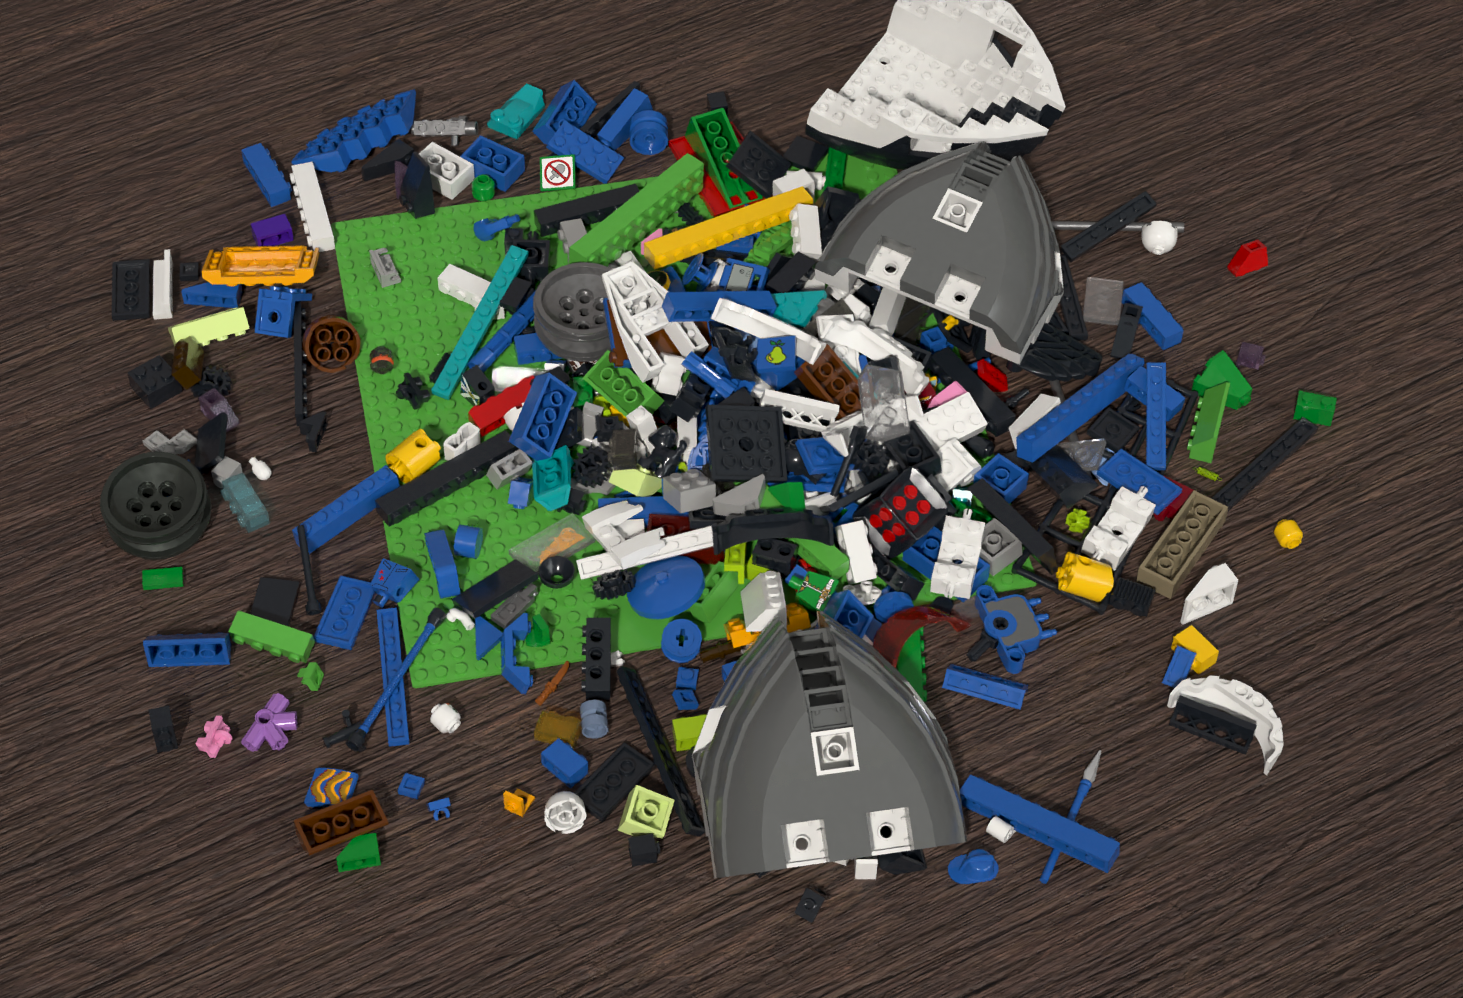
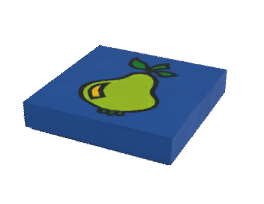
[757,336,796,373]

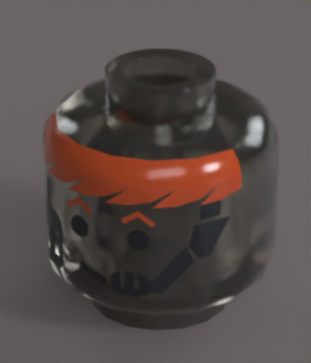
[369,346,394,374]

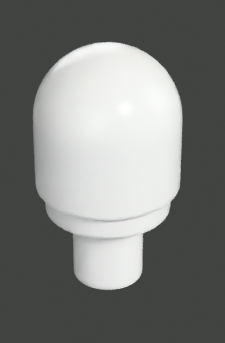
[249,457,271,480]

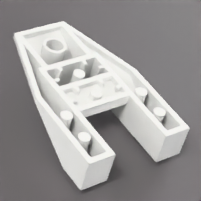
[601,261,709,383]

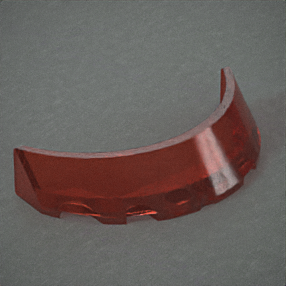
[873,606,971,668]

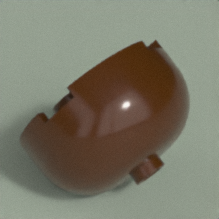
[303,315,360,373]

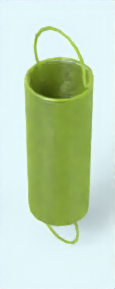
[1194,467,1223,481]

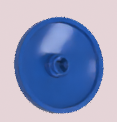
[627,556,705,619]

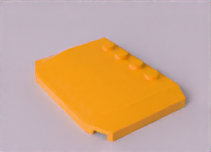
[202,245,319,286]

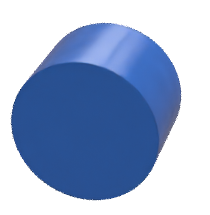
[454,524,483,559]

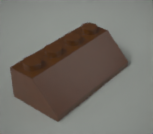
[294,789,389,855]

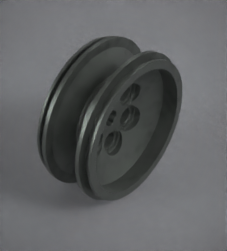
[100,452,211,560]

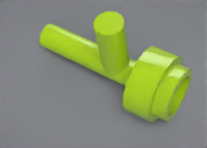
[593,395,611,417]

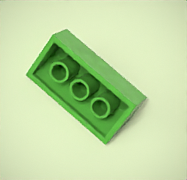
[583,350,664,417]
[1187,382,1230,463]

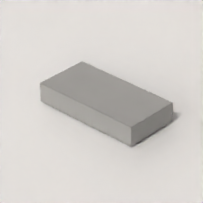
[545,360,567,371]

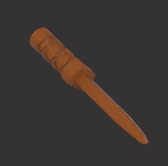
[535,661,569,706]

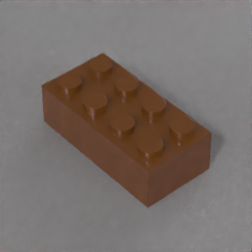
[794,344,876,421]

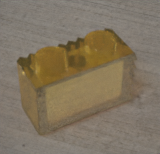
[534,710,581,750]

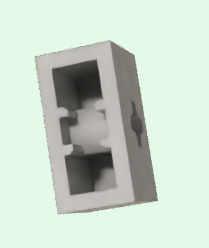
[486,449,533,490]

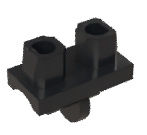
[396,372,430,410]

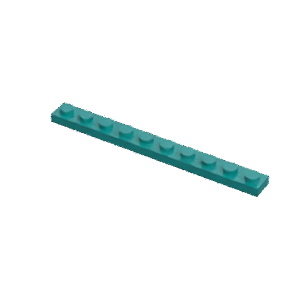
[431,245,529,400]

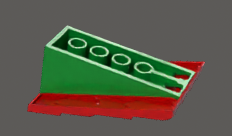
[668,108,773,217]

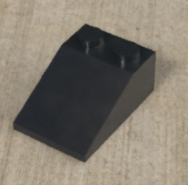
[399,151,435,219]
[879,420,942,478]

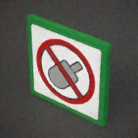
[540,154,576,192]

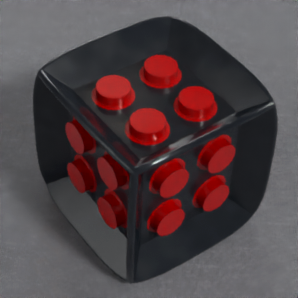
[852,466,949,559]

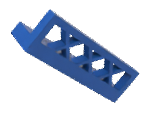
[942,664,1028,709]

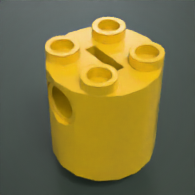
[385,429,441,484]
[1056,552,1114,602]

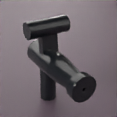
[322,709,366,752]

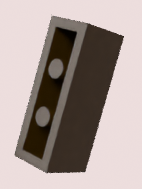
[171,336,204,390]

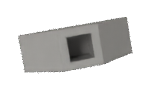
[712,474,766,516]

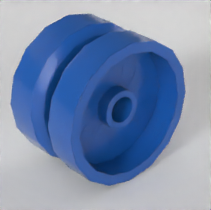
[630,110,668,155]

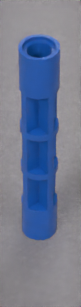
[468,290,536,373]

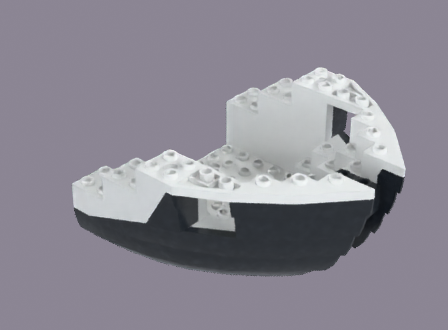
[805,0,1066,170]

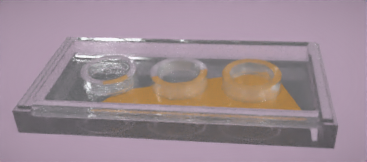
[509,513,596,575]

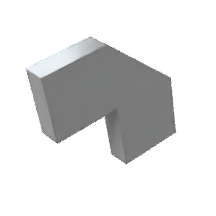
[143,429,197,454]

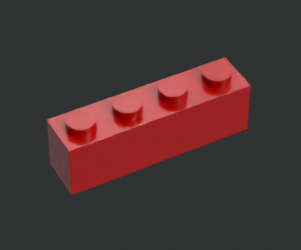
[468,375,535,437]

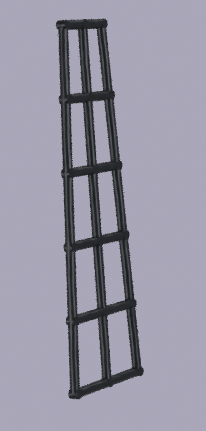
[1011,380,1199,615]

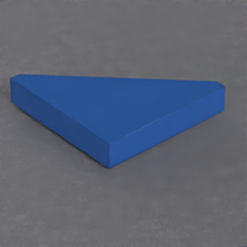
[475,616,503,661]

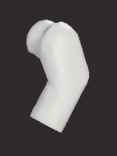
[446,608,475,630]

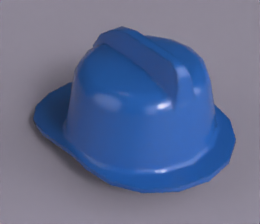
[948,849,998,884]

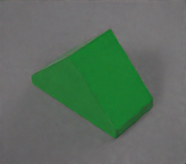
[768,482,806,511]

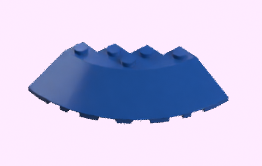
[291,89,416,172]

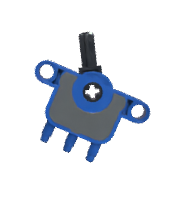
[967,585,1057,674]

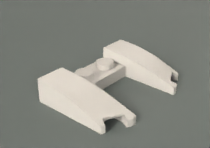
[582,501,666,570]

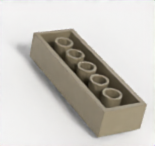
[1136,490,1229,599]

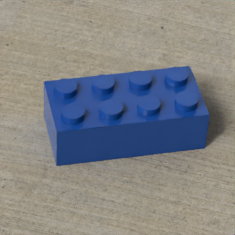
[509,373,577,461]
[902,526,990,603]

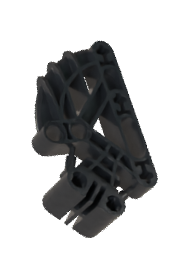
[969,323,1102,382]

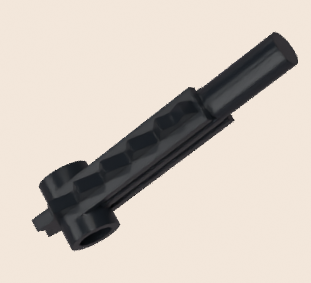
[674,203,706,226]

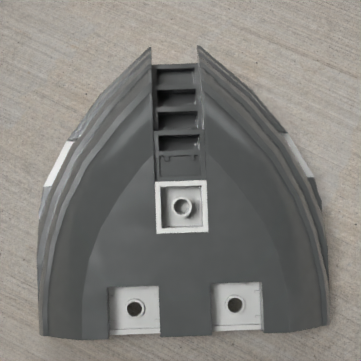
[815,141,1064,365]
[692,611,968,878]

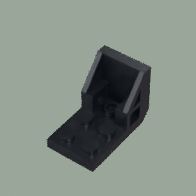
[813,186,860,260]

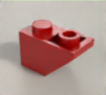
[1227,240,1268,277]

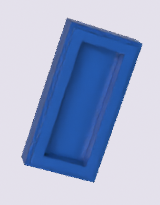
[1162,646,1197,688]

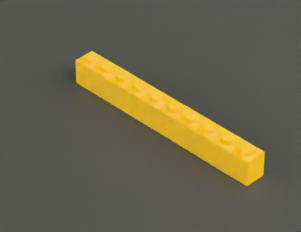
[644,186,813,270]

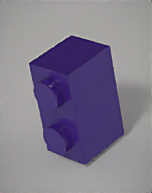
[251,214,293,246]

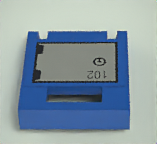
[717,258,769,291]

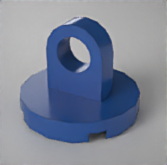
[874,585,914,624]

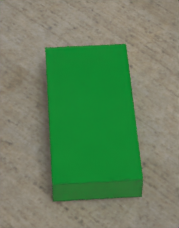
[142,567,183,590]

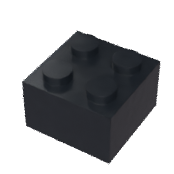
[127,355,183,410]

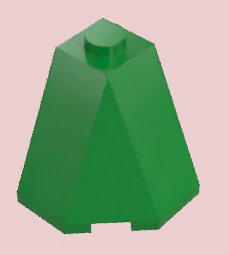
[1192,350,1252,410]

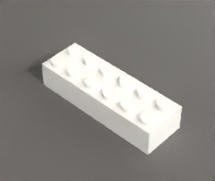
[870,392,988,471]

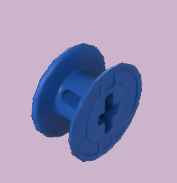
[682,253,718,292]
[661,619,702,663]

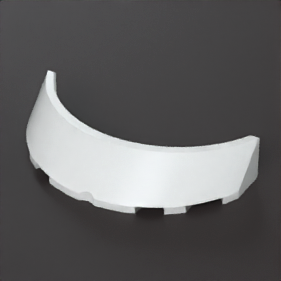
[711,298,826,365]
[820,316,929,396]
[822,395,924,457]
[1167,676,1283,775]

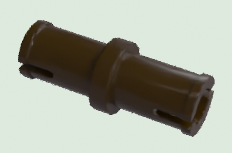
[699,641,741,663]

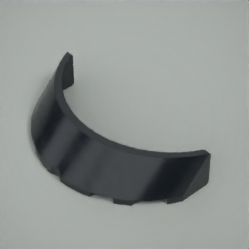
[711,507,834,555]

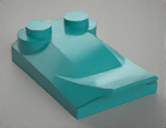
[487,84,545,139]
[532,445,574,511]

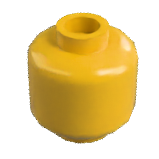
[1274,519,1303,549]

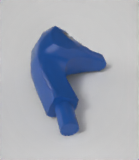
[474,214,520,241]

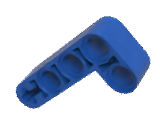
[424,529,460,599]

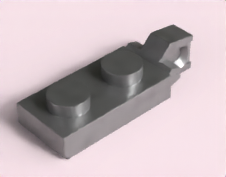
[491,583,538,629]

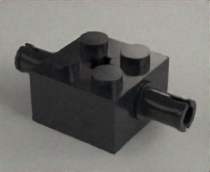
[513,231,551,291]

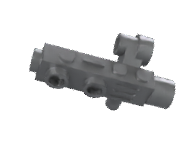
[410,115,478,147]

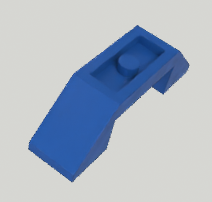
[500,613,533,694]

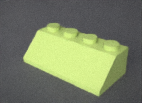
[168,307,250,347]

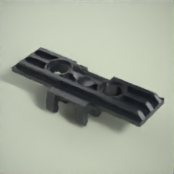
[708,321,758,382]

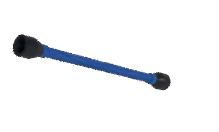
[346,608,446,752]

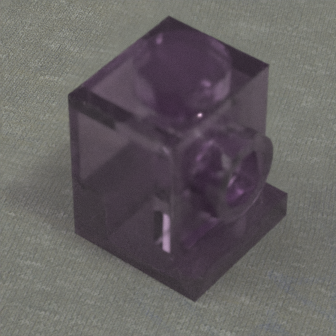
[1236,342,1266,370]

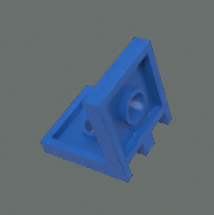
[255,286,312,338]

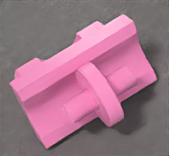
[196,715,233,758]

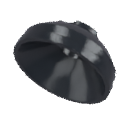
[539,556,575,589]

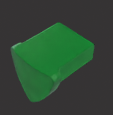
[526,614,551,647]

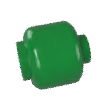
[472,175,495,201]

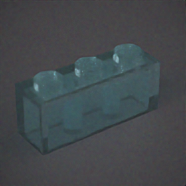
[221,473,270,533]

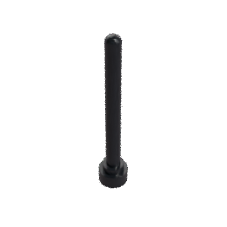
[297,525,322,616]

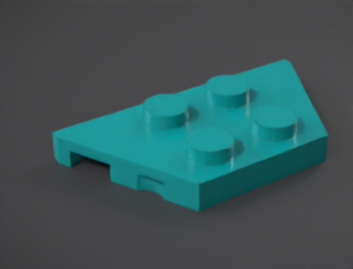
[771,290,827,328]

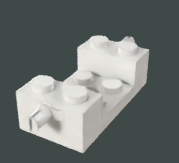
[1081,486,1156,571]
[930,509,985,599]

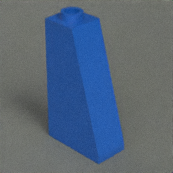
[597,88,653,151]

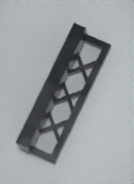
[1169,695,1257,755]

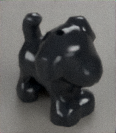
[637,425,687,479]

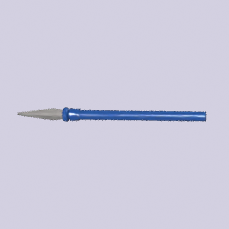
[1039,750,1101,884]

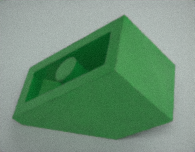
[336,833,381,872]

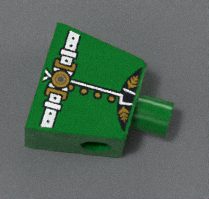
[788,571,839,616]

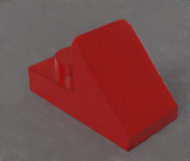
[977,359,1008,392]

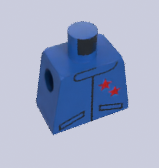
[371,558,419,608]

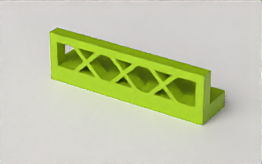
[724,542,747,584]

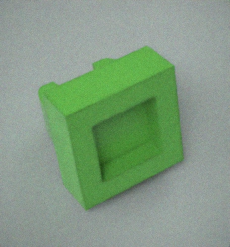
[297,662,324,691]

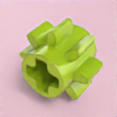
[1065,508,1090,533]

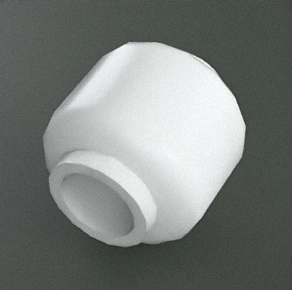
[430,703,461,733]

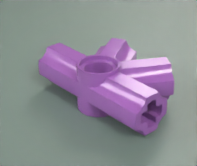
[241,693,297,752]

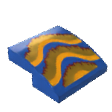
[304,768,359,807]

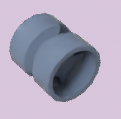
[580,700,608,739]

